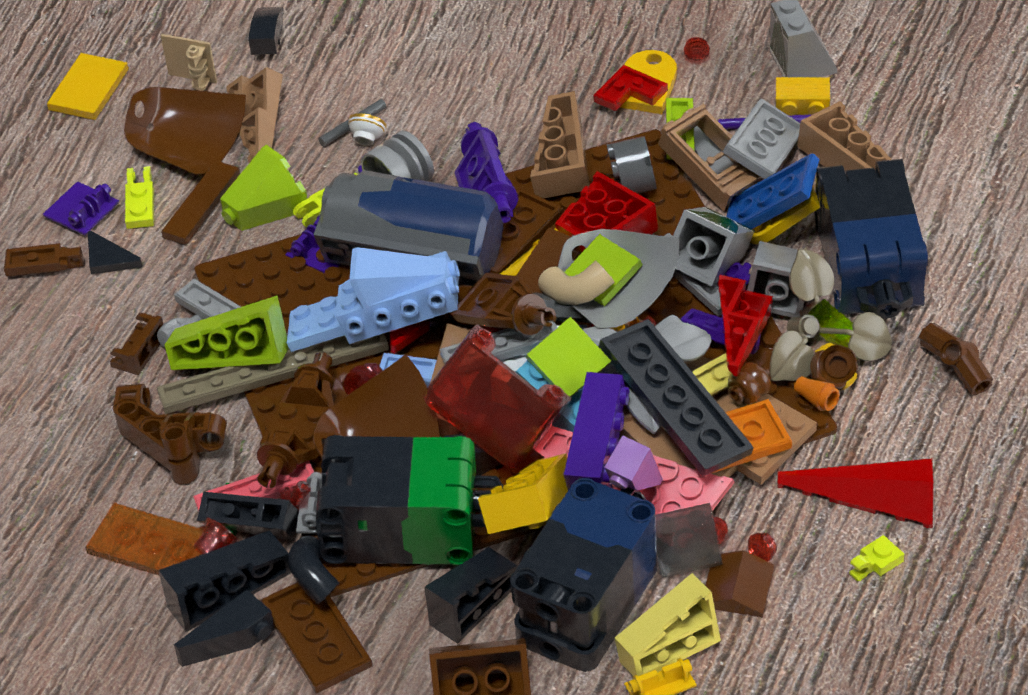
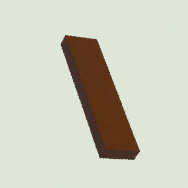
[161,161,240,245]

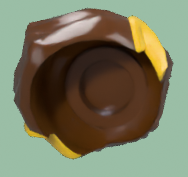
[810,342,859,390]

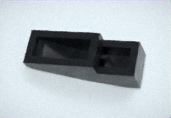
[248,7,284,55]

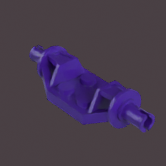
[454,122,518,223]

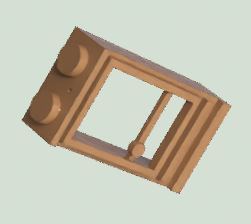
[658,103,764,212]

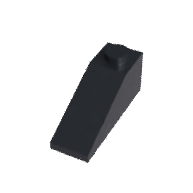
[197,492,299,541]
[174,590,275,667]

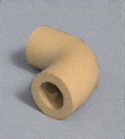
[538,261,615,305]

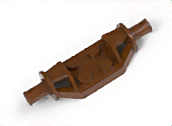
[448,273,556,335]
[257,352,334,488]

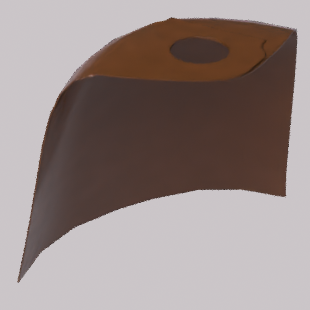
[124,87,246,174]
[313,354,440,458]

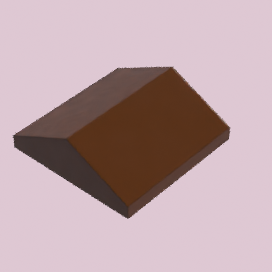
[705,550,775,618]

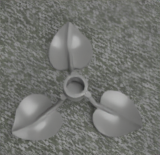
[583,322,711,434]

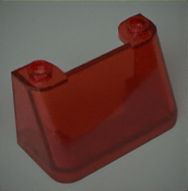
[423,324,572,468]

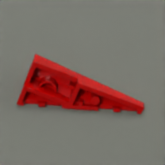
[718,275,773,377]
[777,458,934,528]

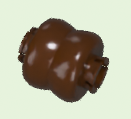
[728,362,771,406]

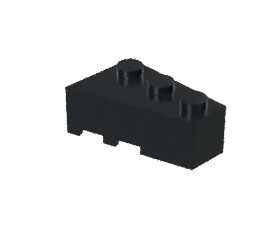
[424,547,517,644]

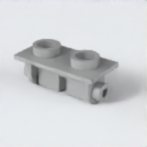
[296,472,322,533]

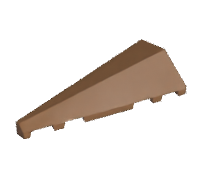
[226,67,283,163]

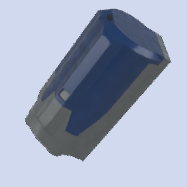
[314,170,503,286]

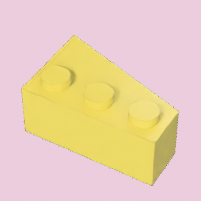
[615,573,721,676]

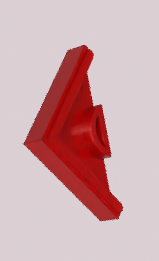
[389,320,430,354]

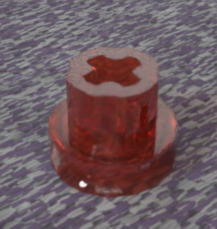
[343,363,383,395]
[193,517,238,555]

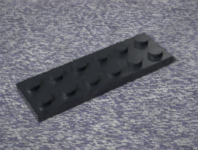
[598,319,754,477]

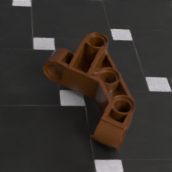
[113,384,227,484]

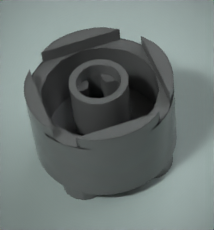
[607,136,657,194]

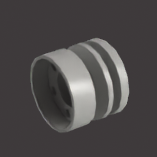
[361,130,434,181]

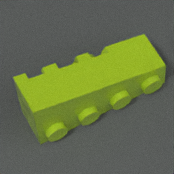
[164,295,289,370]

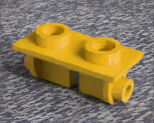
[624,658,697,695]

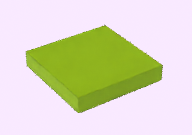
[565,234,643,307]
[525,317,611,401]

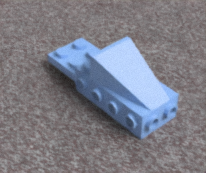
[287,247,460,352]

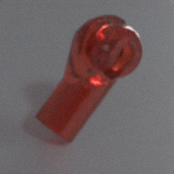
[280,481,311,508]

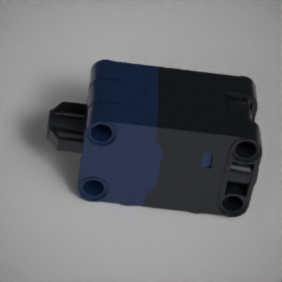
[814,159,928,319]
[510,478,657,672]

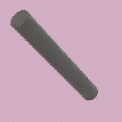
[318,99,387,147]

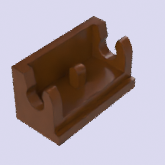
[110,313,163,375]

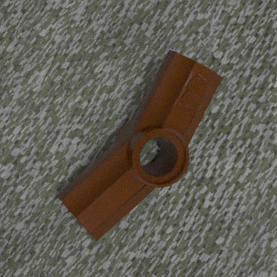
[918,323,993,395]

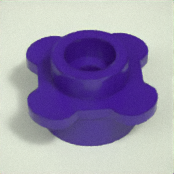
[725,262,751,285]

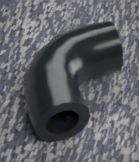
[287,535,340,605]

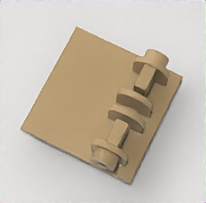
[161,34,217,91]

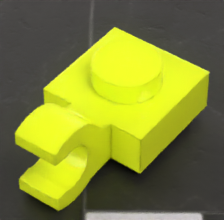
[849,535,905,581]

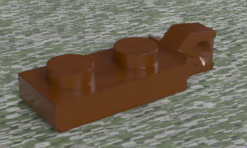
[4,243,84,276]

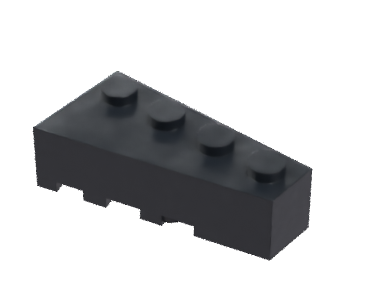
[158,530,291,632]

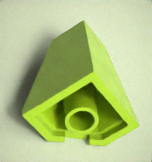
[220,145,307,231]

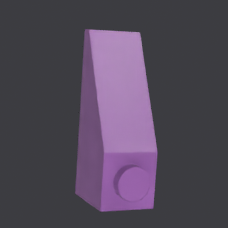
[604,435,663,491]

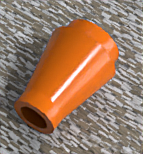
[794,376,840,411]

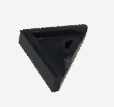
[88,231,142,274]

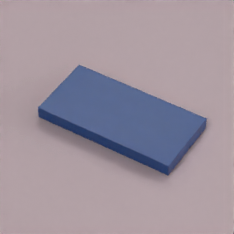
[726,153,819,229]

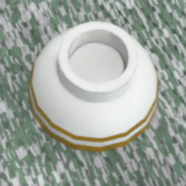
[348,113,387,146]

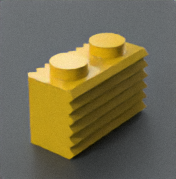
[776,77,830,115]

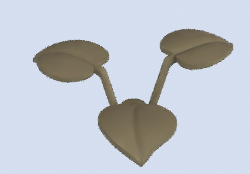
[769,249,892,381]

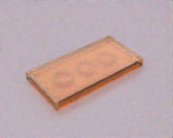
[85,503,223,576]

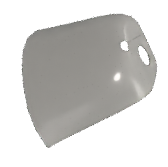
[558,229,679,328]

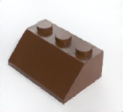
[429,638,531,695]

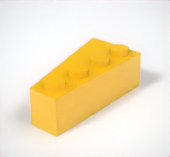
[477,453,568,534]

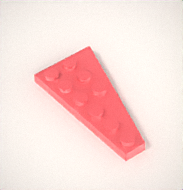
[534,426,735,555]

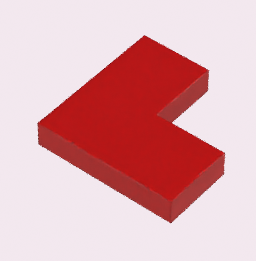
[593,65,668,111]

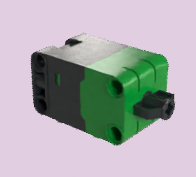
[316,435,503,565]

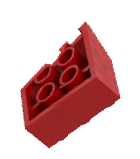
[555,171,658,252]

